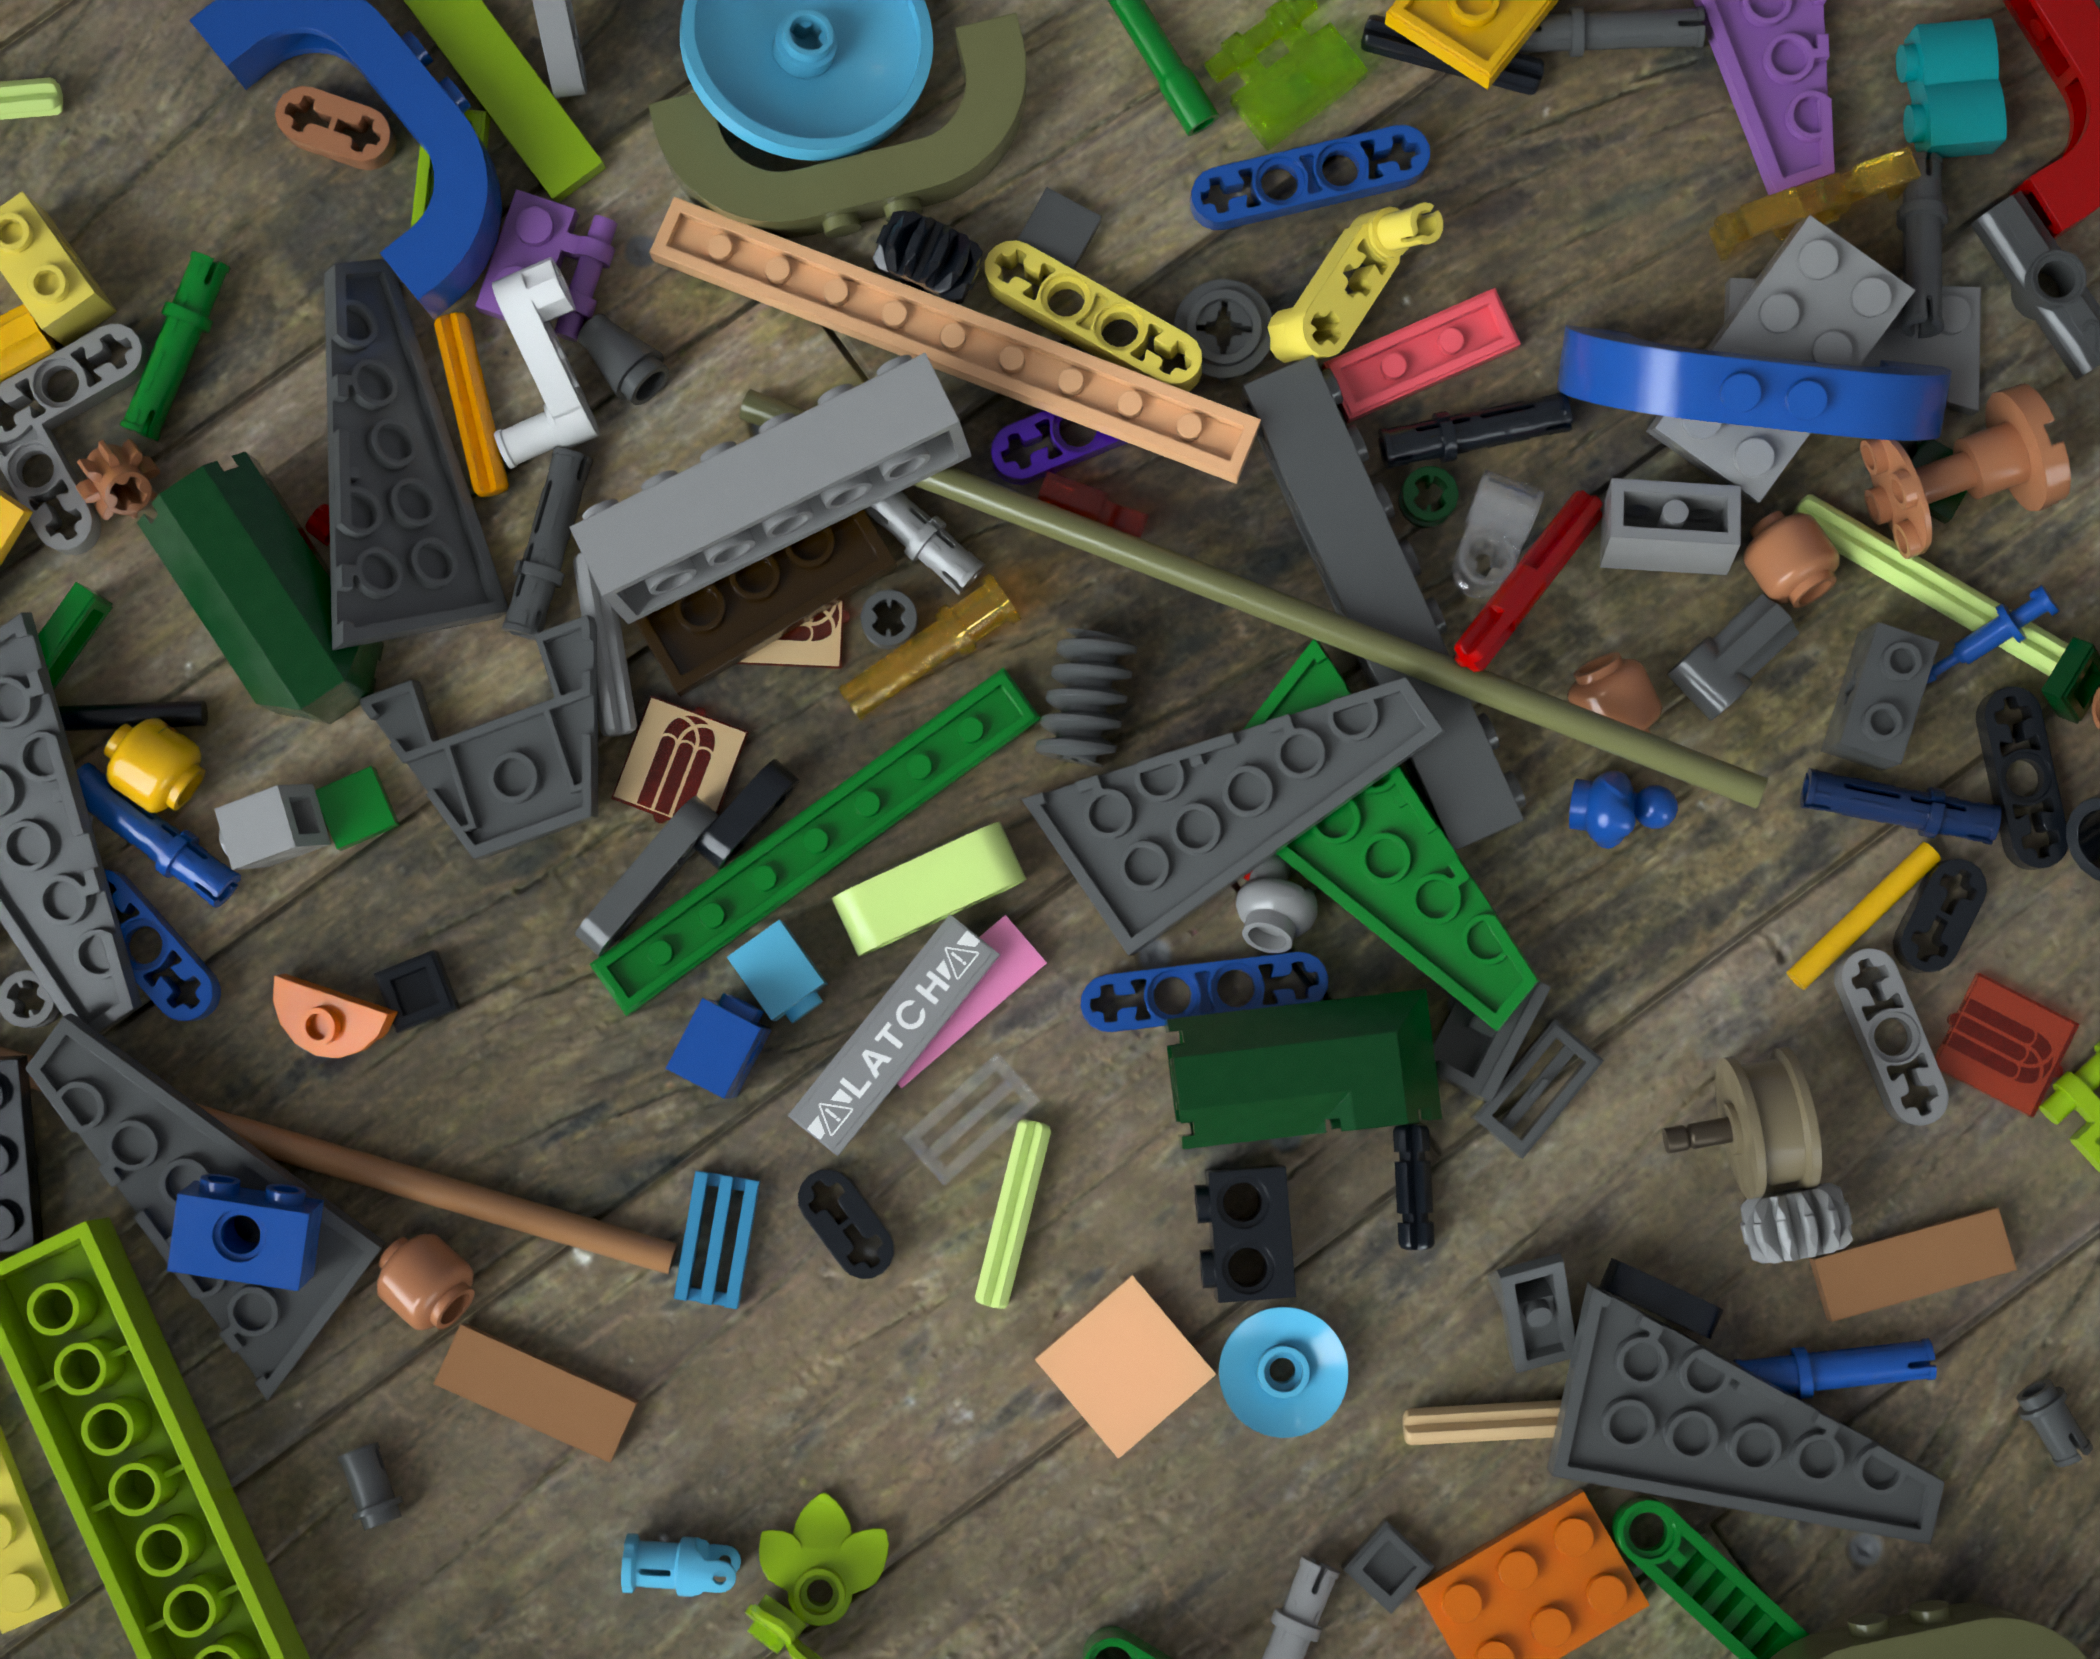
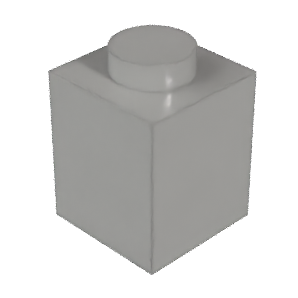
[214,784,331,870]

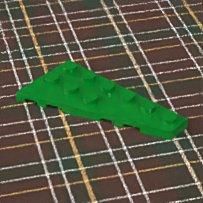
[1243,639,1540,1031]

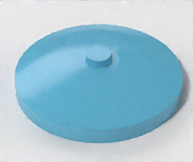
[680,0,933,161]

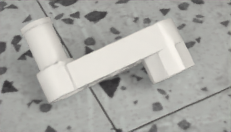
[492,257,600,469]

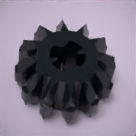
[873,210,983,304]

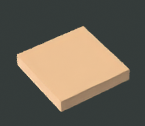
[1035,1274,1216,1459]

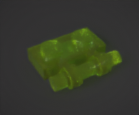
[1204,0,1368,151]

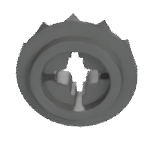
[1174,279,1272,381]

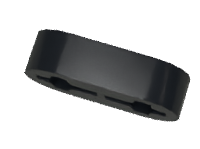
[695,759,799,870]
[1893,859,1987,973]
[798,1168,895,1279]
[1599,1258,1723,1339]

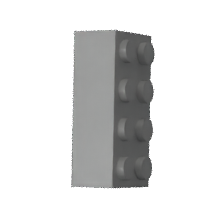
[1646,215,1915,504]

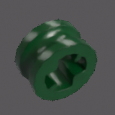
[1398,466,1459,528]

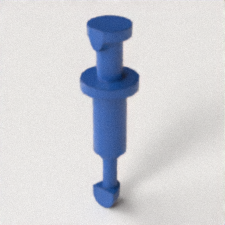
[1927,585,2060,684]

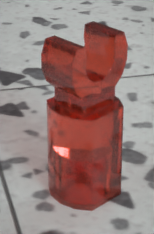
[1037,471,1149,538]

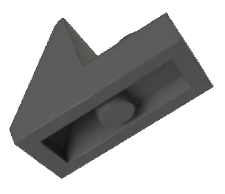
[1488,1253,1575,1373]

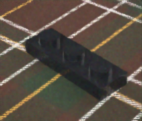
[0,1055,44,1252]

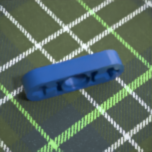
[104,869,221,1021]

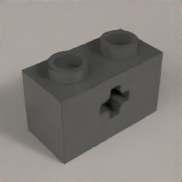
[1821,622,1940,771]

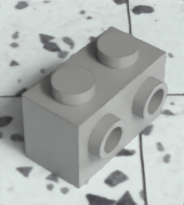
[1600,478,1741,575]

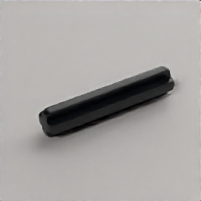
[1361,14,1544,95]

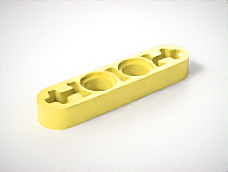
[985,240,1202,392]

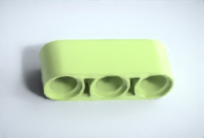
[832,822,1027,957]

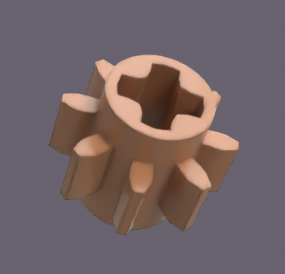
[75,439,161,520]

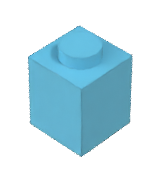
[727,919,828,1024]

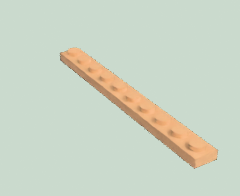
[649,197,1261,484]

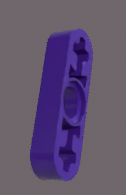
[991,411,1127,485]

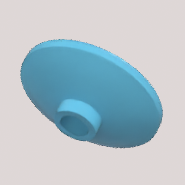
[1219,1306,1349,1438]

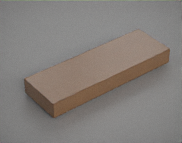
[1809,1207,2017,1322]
[434,1323,639,1463]

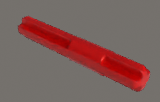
[1454,490,1603,673]

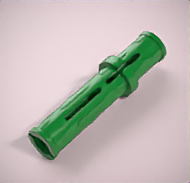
[119,251,231,442]

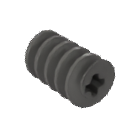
[1035,628,1138,767]

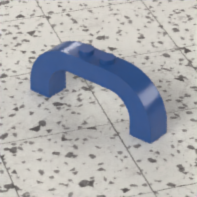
[189,0,502,320]
[1557,325,1952,441]

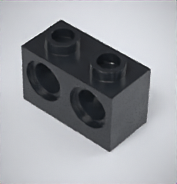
[1194,1164,1296,1303]

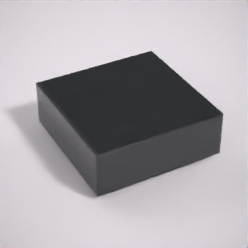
[374,950,461,1033]

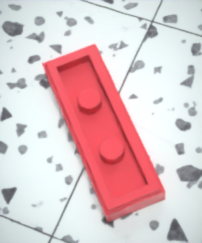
[1322,288,1521,424]

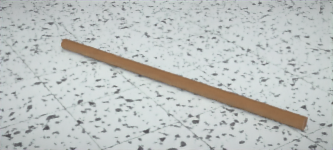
[0,1046,678,1275]

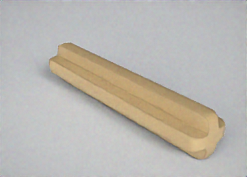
[1402,1400,1562,1445]

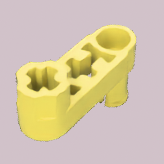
[1267,202,1443,363]

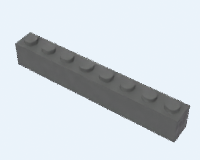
[1240,355,1526,850]

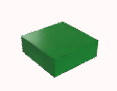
[315,766,400,851]

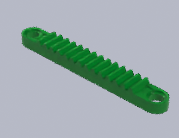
[1611,1495,1809,1659]

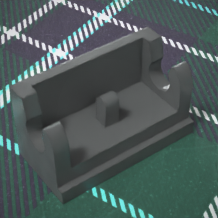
[1433,981,1551,1102]

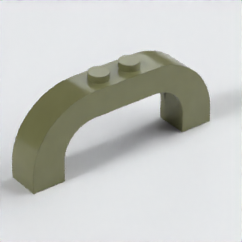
[648,13,1027,238]
[1769,1600,2087,1659]

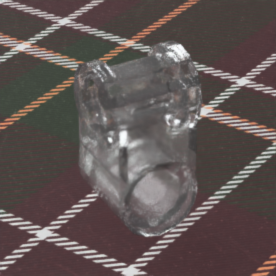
[1451,469,1545,599]

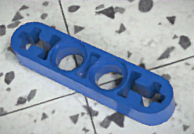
[1190,125,1430,230]
[1080,952,1329,1032]

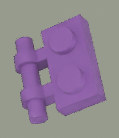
[475,189,618,342]

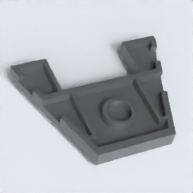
[359,615,598,860]

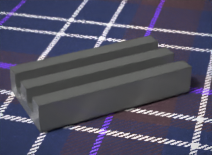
[1471,1019,1604,1159]

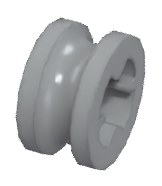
[0,970,61,1028]

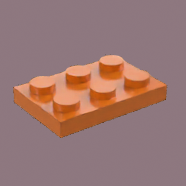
[1415,1488,1650,1659]

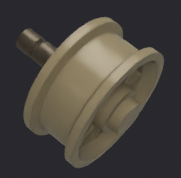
[1662,1047,1822,1199]

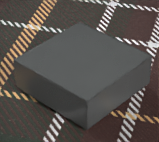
[1017,187,1102,270]
[1341,1518,1434,1614]

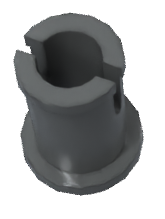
[2016,1379,2093,1467]
[337,1442,404,1531]

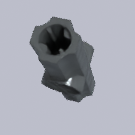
[1971,191,2100,380]

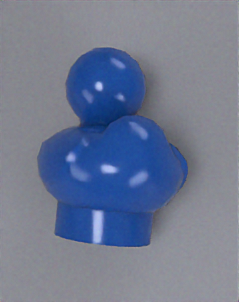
[1569,770,1678,849]

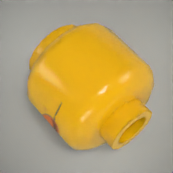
[104,718,206,813]

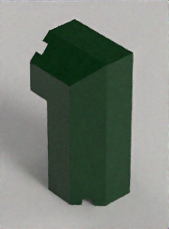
[137,451,384,724]
[1165,989,1443,1149]

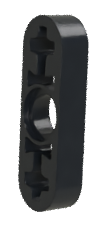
[1976,686,2068,870]

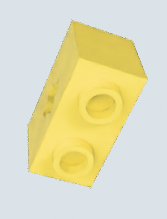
[0,191,117,346]

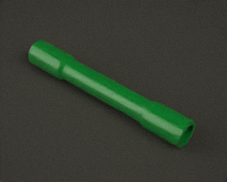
[1108,0,1220,136]

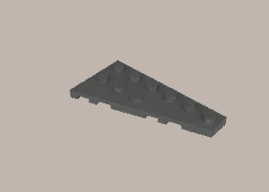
[324,259,509,651]
[0,612,142,1033]
[1022,677,1447,956]
[25,1013,386,1401]
[1547,1281,1945,1545]

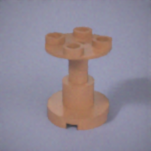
[1860,383,2071,559]

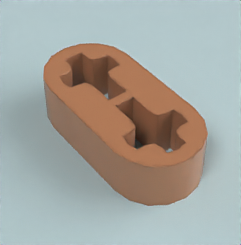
[275,86,397,170]

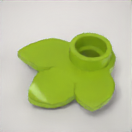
[759,1492,889,1626]
[745,1594,823,1659]

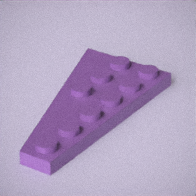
[1693,0,1835,200]

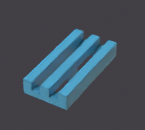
[674,1170,761,1309]

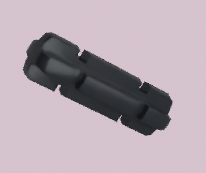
[1393,1124,1435,1250]

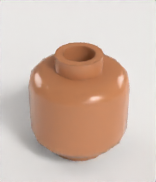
[1743,511,1840,608]
[1567,652,1663,733]
[377,1234,475,1330]

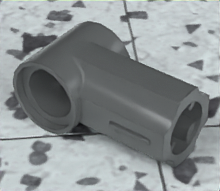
[1667,593,1799,721]

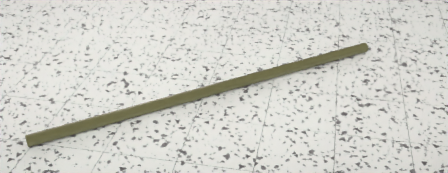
[739,389,1768,809]

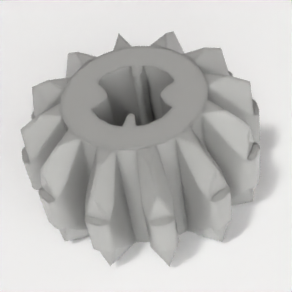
[1740,1183,1853,1264]

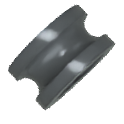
[860,589,919,650]

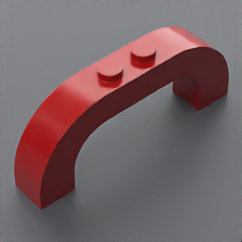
[2002,0,2100,240]

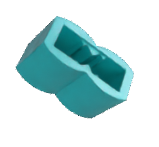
[1896,18,2007,160]

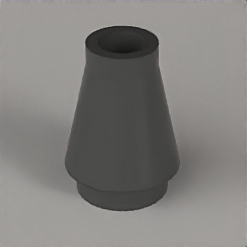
[577,314,670,405]

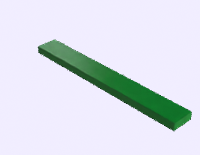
[589,667,1041,1016]

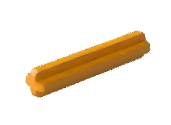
[434,312,509,497]

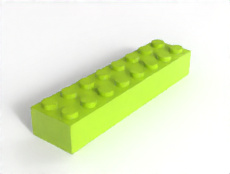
[0,1217,310,1659]

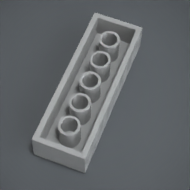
[569,353,971,624]

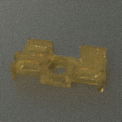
[1709,146,1921,261]

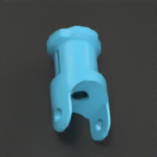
[621,1533,741,1597]

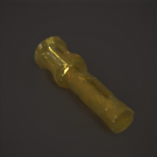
[838,573,1021,721]

